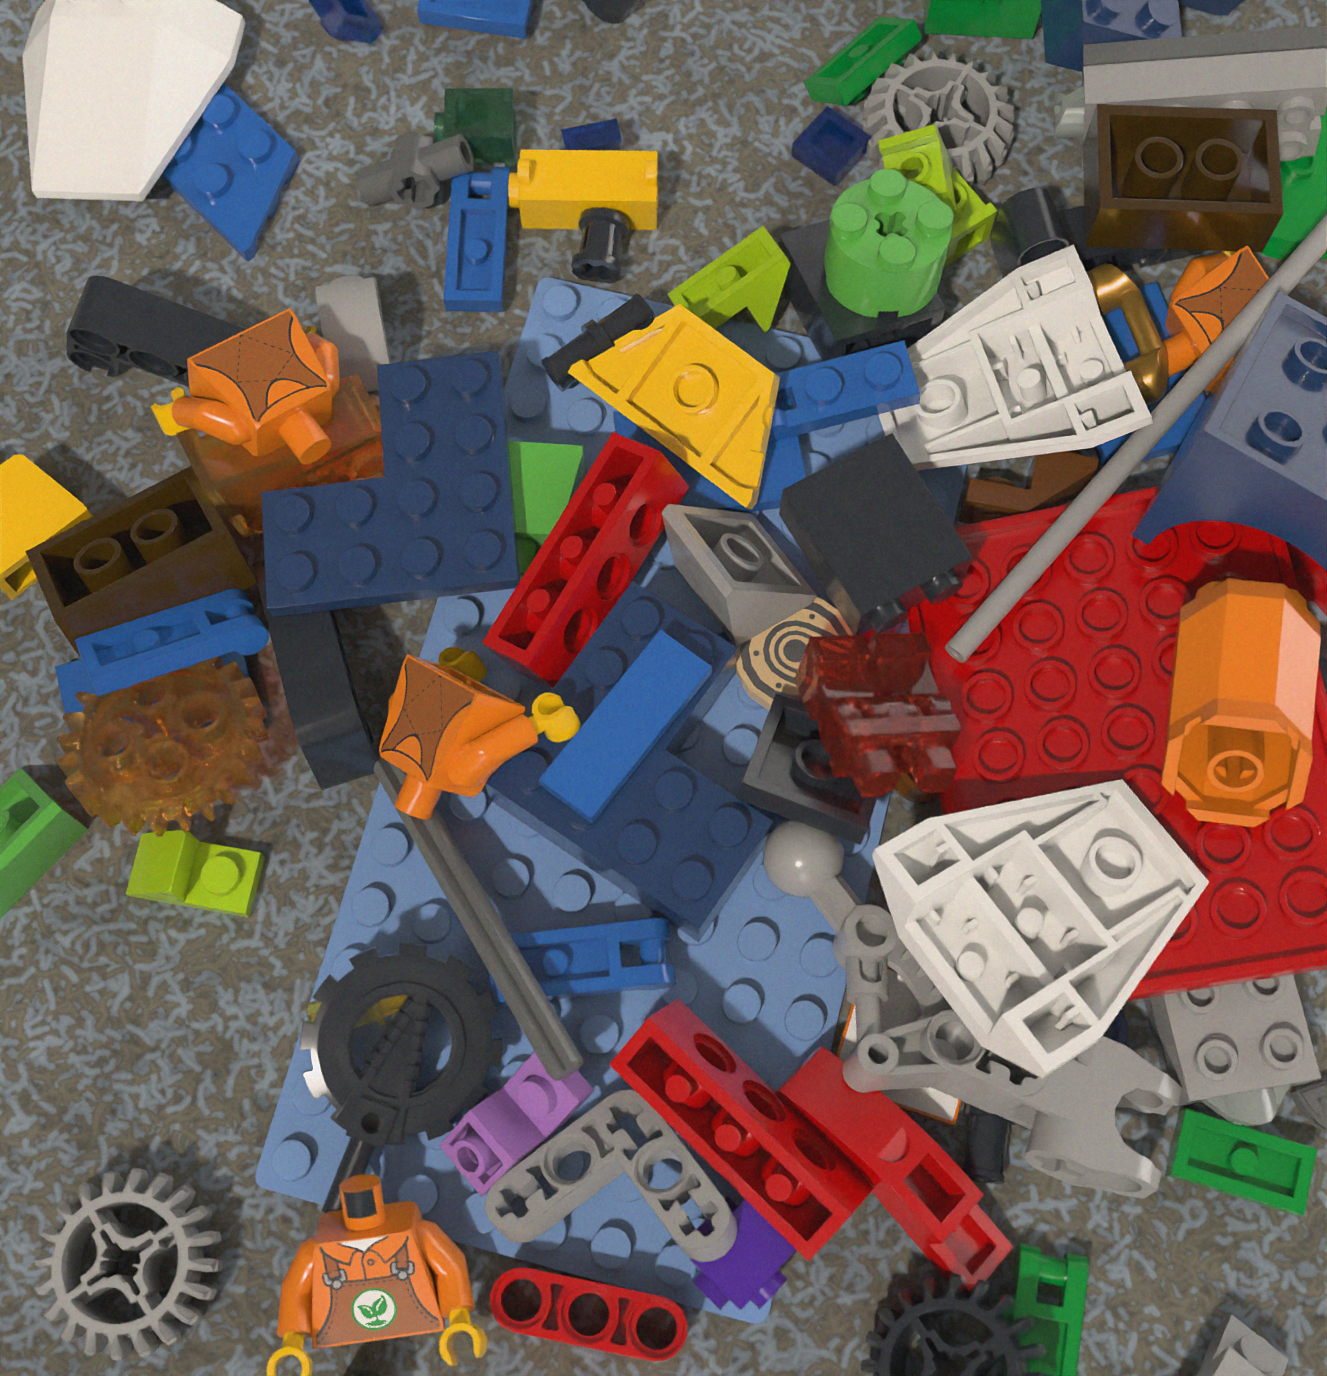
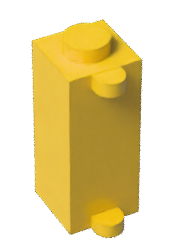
[508,149,658,230]

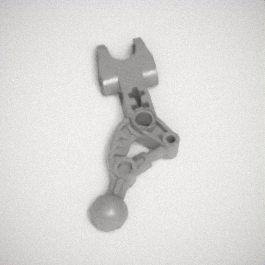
[763,819,1182,1199]

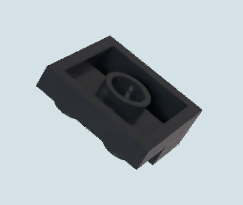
[736,693,895,845]

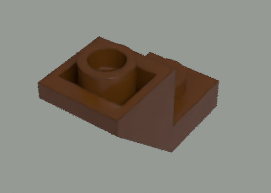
[958,450,1098,524]

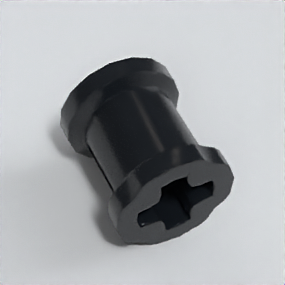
[571,207,630,284]

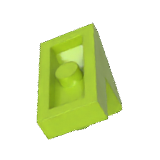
[668,226,791,333]
[126,830,265,918]

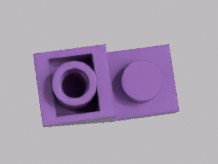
[439,1051,595,1197]

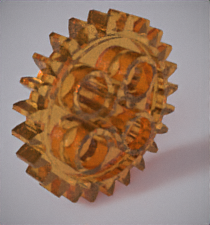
[57,656,269,837]

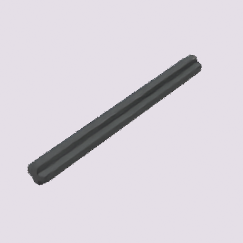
[374,758,583,1081]

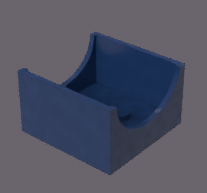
[1132,291,1327,571]

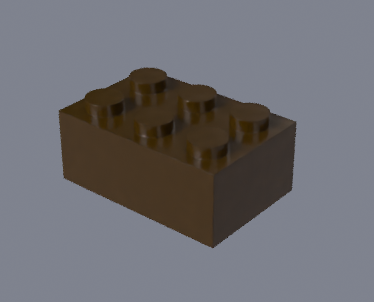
[1083,104,1283,253]
[25,465,258,657]

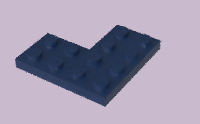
[261,350,520,617]

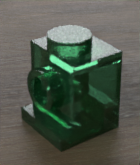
[434,88,517,167]

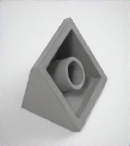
[662,504,817,647]

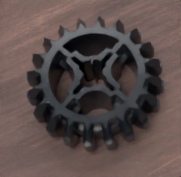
[860,1274,1051,1376]

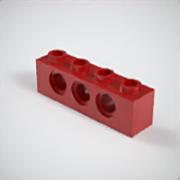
[482,432,689,690]
[609,999,875,1262]

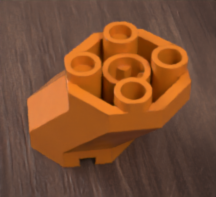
[1162,579,1321,827]

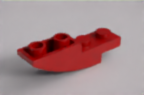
[775,1046,1013,1296]

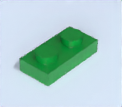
[803,16,923,106]
[1165,1109,1317,1216]

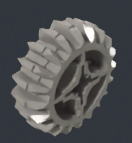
[861,49,1015,188]
[33,1168,223,1360]

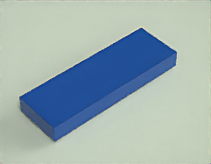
[539,629,712,824]

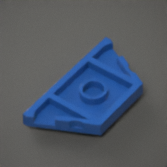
[160,82,299,262]

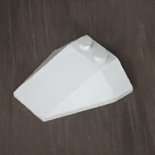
[23,0,246,201]
[878,245,1153,471]
[872,779,1209,1079]

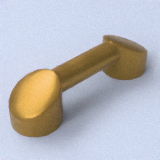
[1086,263,1169,406]

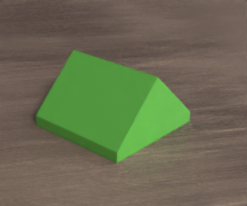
[0,767,88,919]

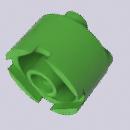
[824,169,954,318]

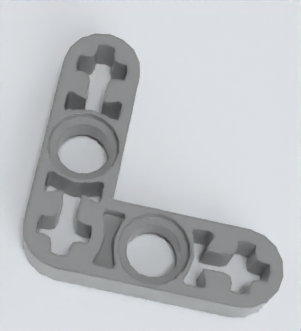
[485,1089,737,1262]

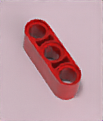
[490,1268,687,1361]

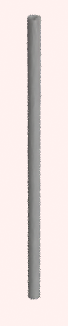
[945,214,1327,663]

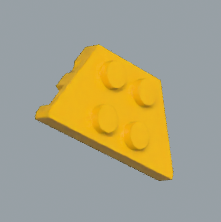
[568,304,780,510]

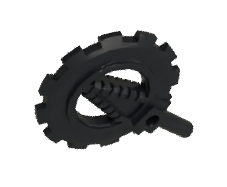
[300,943,503,1213]

